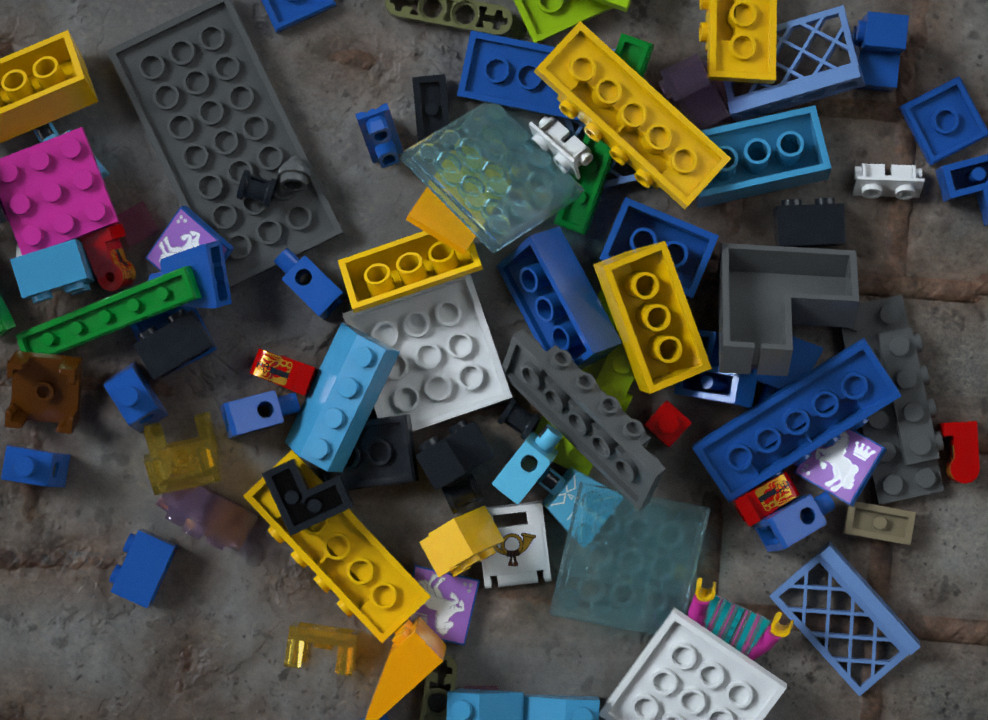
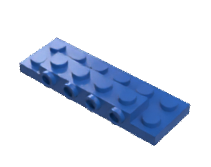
[692,338,902,502]

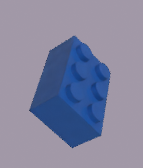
[598,197,719,300]

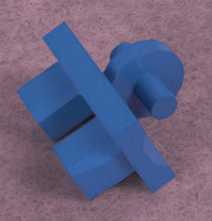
[355,103,404,168]

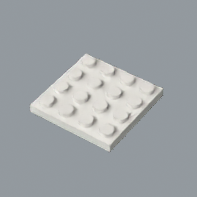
[342,274,512,432]
[599,607,787,720]

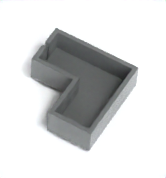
[718,243,859,376]

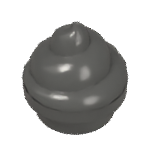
[277,155,311,192]

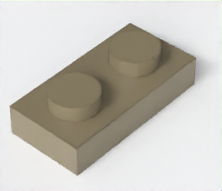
[843,501,916,545]

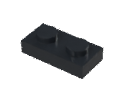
[412,74,452,145]

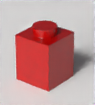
[643,400,692,448]

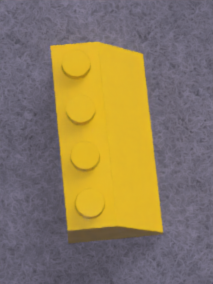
[338,231,483,313]
[593,241,712,394]

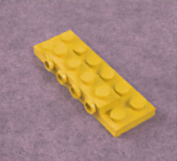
[699,0,777,84]
[534,21,731,210]
[243,450,431,643]

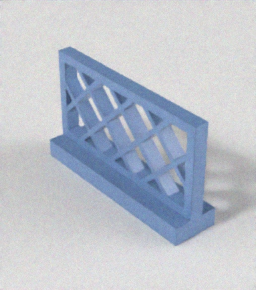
[723,5,866,123]
[769,541,921,697]

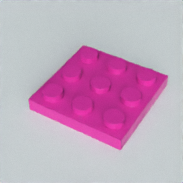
[0,127,120,255]

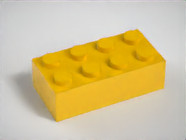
[0,30,98,143]

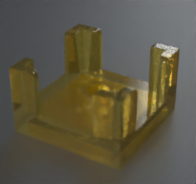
[144,411,221,496]
[284,621,361,676]

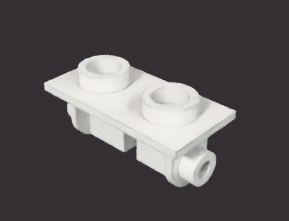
[529,116,593,179]
[853,163,925,200]

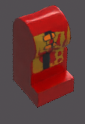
[80,223,136,292]
[249,348,318,396]
[938,421,980,484]
[732,471,800,527]

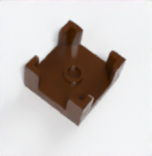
[5,351,83,434]

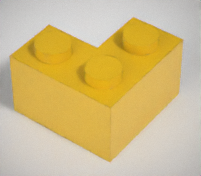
[419,505,504,577]

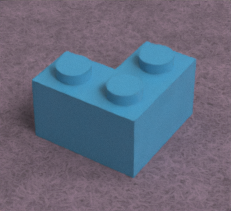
[10,239,98,304]

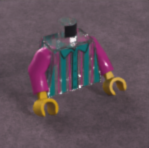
[688,578,794,661]

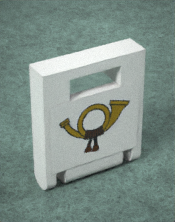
[475,500,551,589]

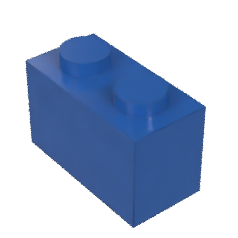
[109,529,179,608]

